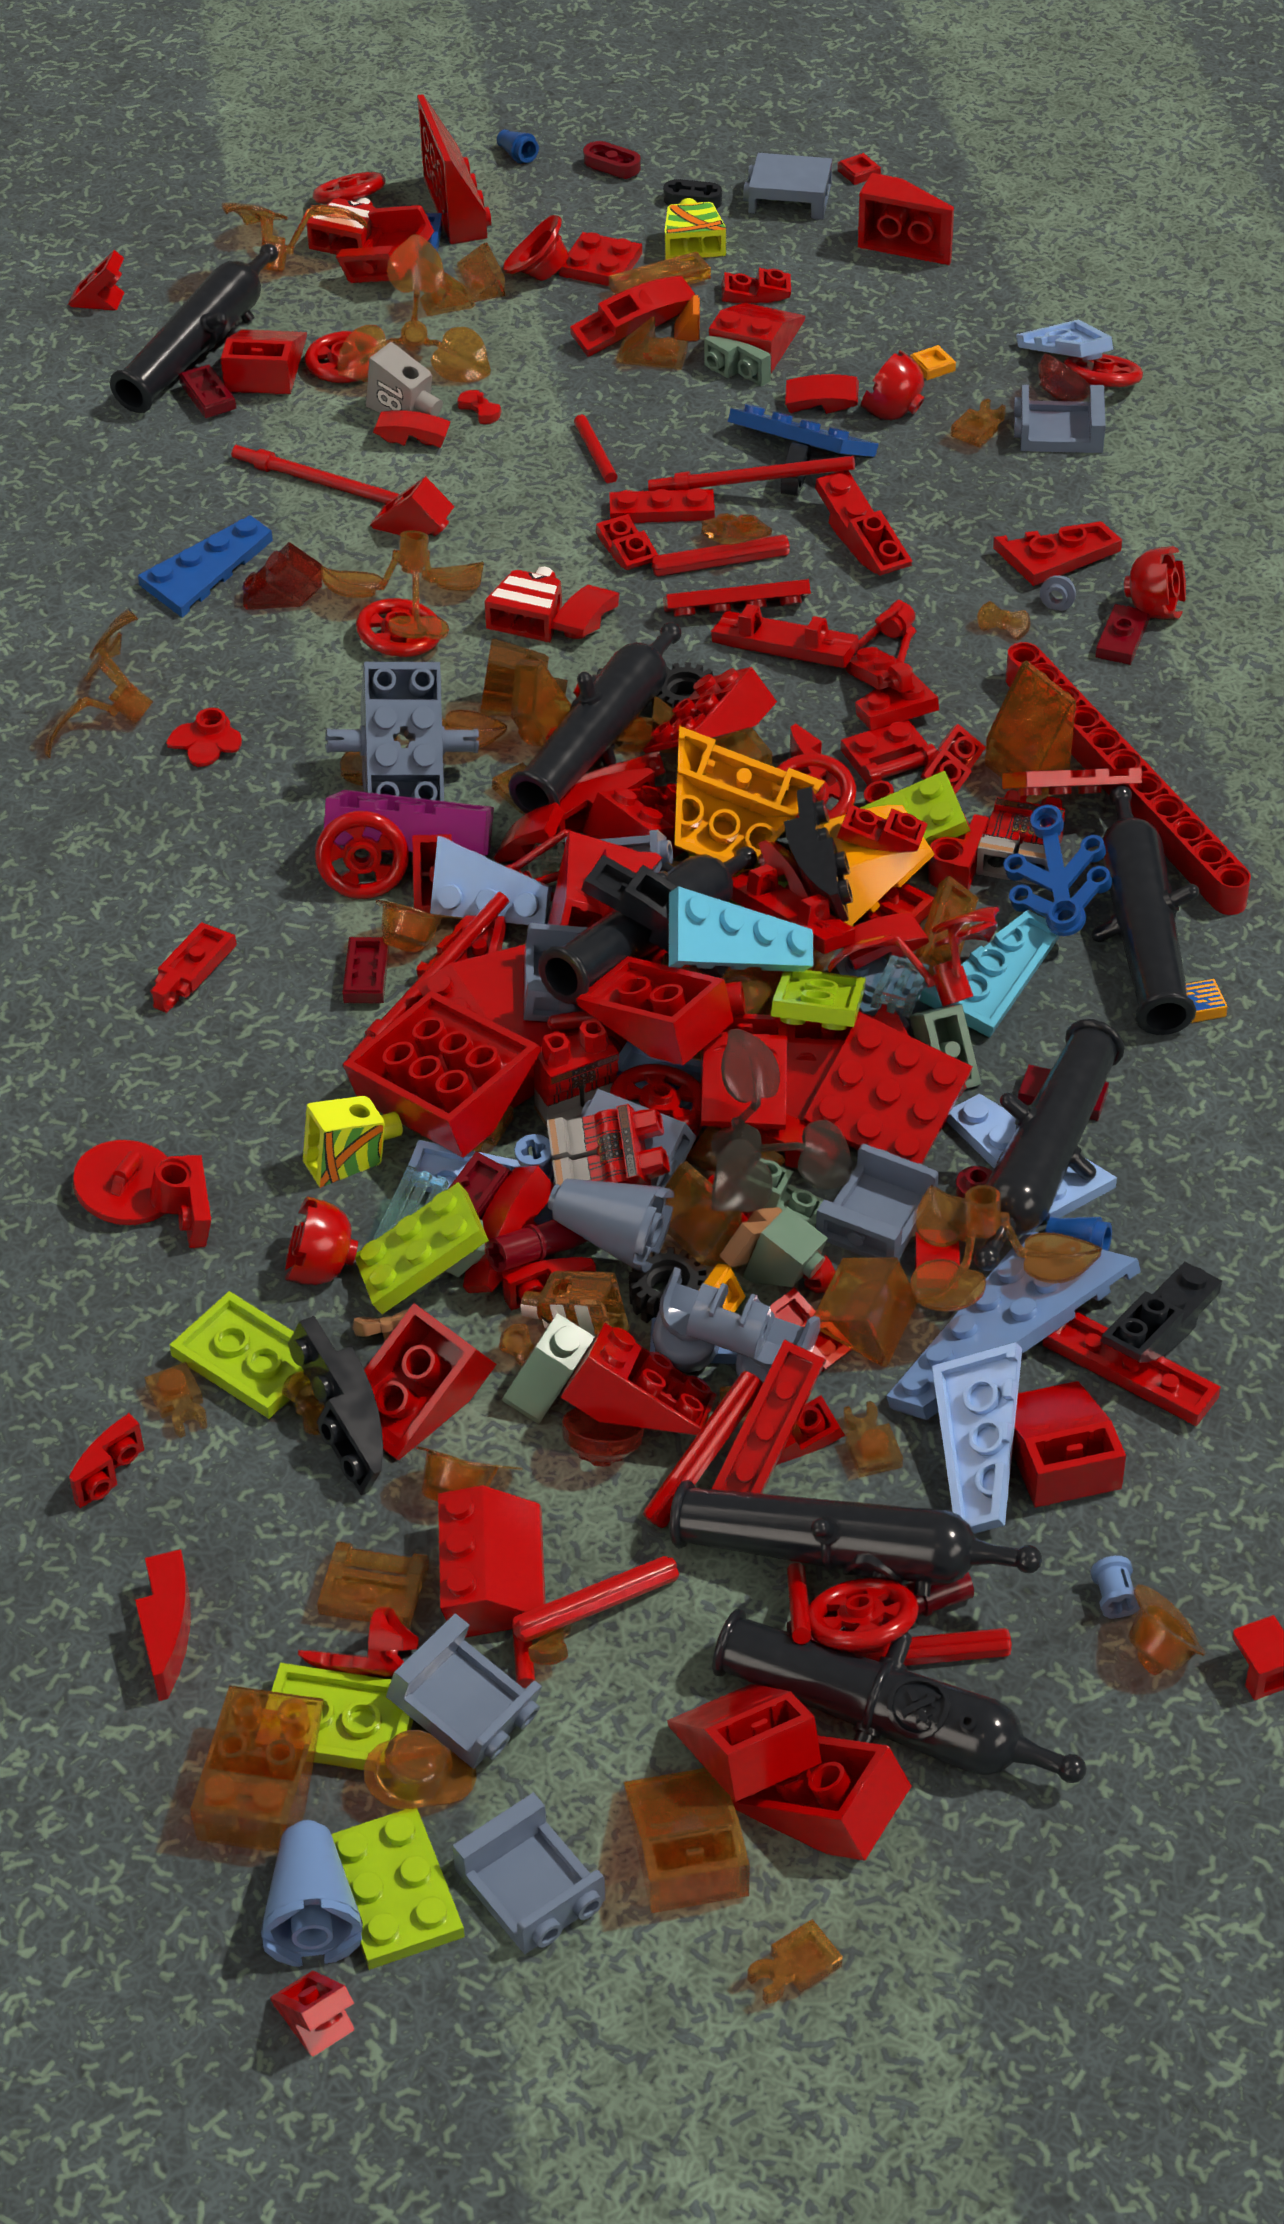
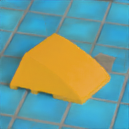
[674,726,825,873]
[824,805,935,927]

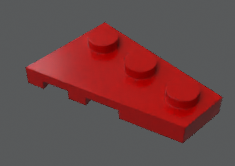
[993,521,1122,586]
[1002,767,1142,796]

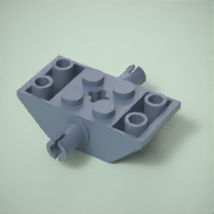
[325,662,479,801]

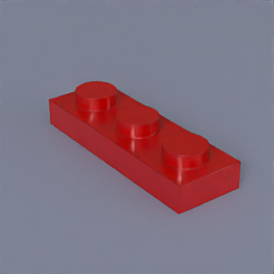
[609,488,715,523]

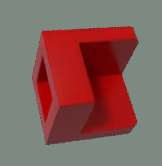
[1232,1615,1284,1701]

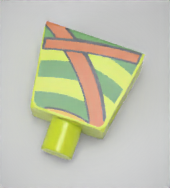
[665,198,726,260]
[303,1096,403,1188]

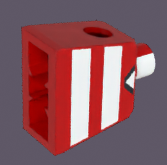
[306,197,375,255]
[484,567,562,643]

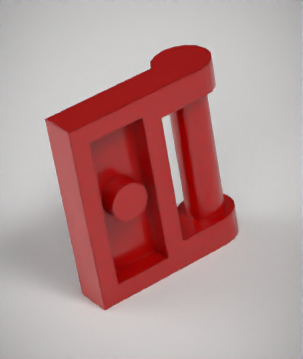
[841,720,936,785]

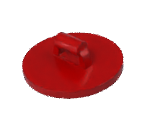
[73,1140,168,1225]

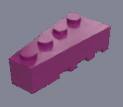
[323,790,494,856]

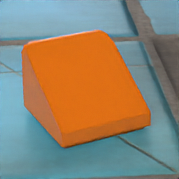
[674,295,700,341]

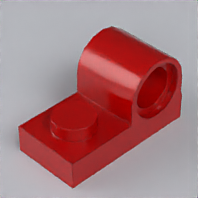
[928,814,989,895]
[149,1155,211,1248]

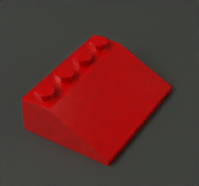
[417,94,491,244]
[416,944,579,1114]
[343,990,541,1158]

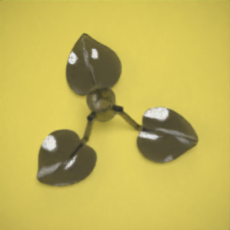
[711,1029,852,1212]

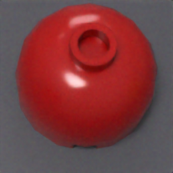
[861,350,925,421]
[1124,546,1186,620]
[285,1197,358,1285]

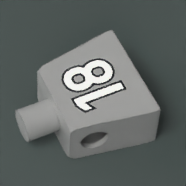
[366,342,443,416]

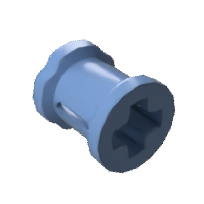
[514,1134,554,1182]
[1090,1556,1142,1619]

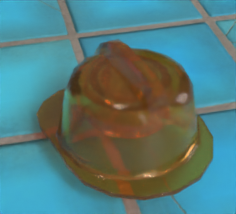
[375,900,464,952]
[416,1447,523,1502]
[1128,1584,1206,1675]
[363,1730,477,1809]

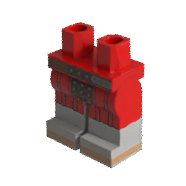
[976,790,1065,885]
[534,1018,619,1129]
[547,1104,670,1186]

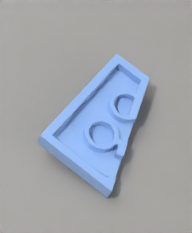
[1016,319,1113,360]
[430,836,552,925]

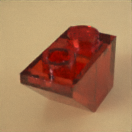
[242,542,322,610]

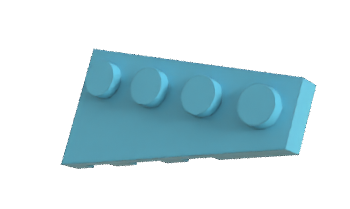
[669,886,813,972]
[919,910,1060,1038]

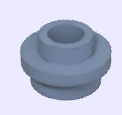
[1040,576,1076,611]

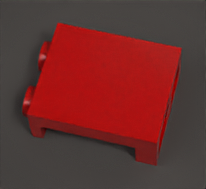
[336,205,434,283]

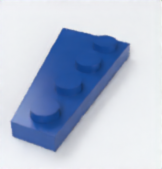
[728,404,879,457]
[138,515,273,618]

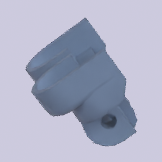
[652,1267,820,1383]

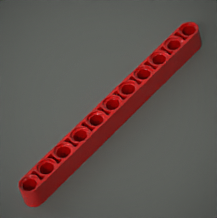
[1006,642,1251,915]

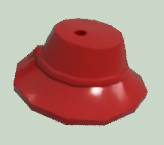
[503,215,569,281]

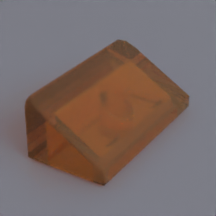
[457,242,505,302]

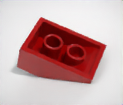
[858,173,954,265]
[709,302,805,373]
[576,956,734,1065]
[364,1303,497,1460]
[726,1735,912,1861]

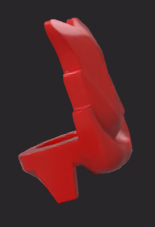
[298,1606,419,1677]

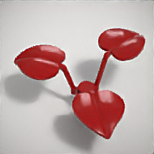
[828,906,1000,1007]

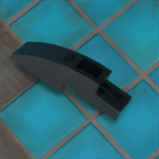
[784,786,853,922]
[581,855,730,978]
[1100,1262,1223,1362]
[288,1316,383,1496]

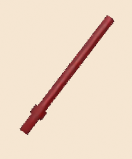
[231,445,399,504]
[648,456,855,491]
[348,892,509,1059]

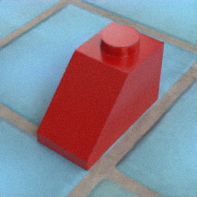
[370,476,455,540]

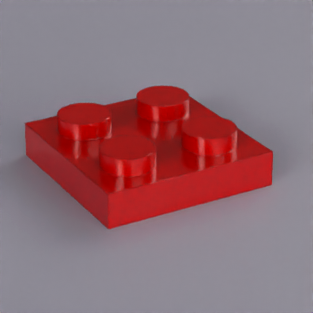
[559,232,642,288]

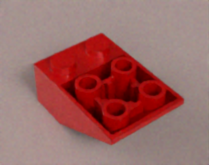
[221,329,307,394]
[643,667,777,754]
[583,783,684,858]
[548,831,637,927]
[700,1014,787,1131]
[786,1016,871,1140]
[561,1323,717,1435]
[1012,1381,1126,1508]
[667,1684,822,1802]

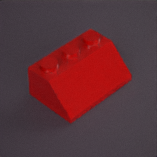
[438,1485,546,1638]

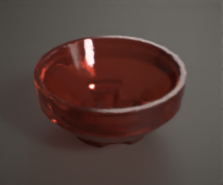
[1038,353,1090,402]
[562,1408,644,1467]

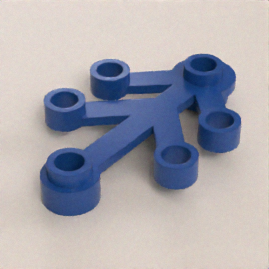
[1003,805,1113,936]

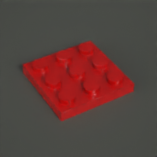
[803,1012,973,1164]

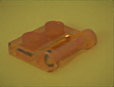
[317,1541,429,1629]

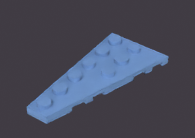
[886,1232,1141,1420]

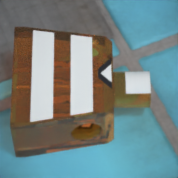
[521,1271,630,1337]

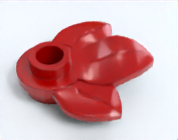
[167,708,242,767]

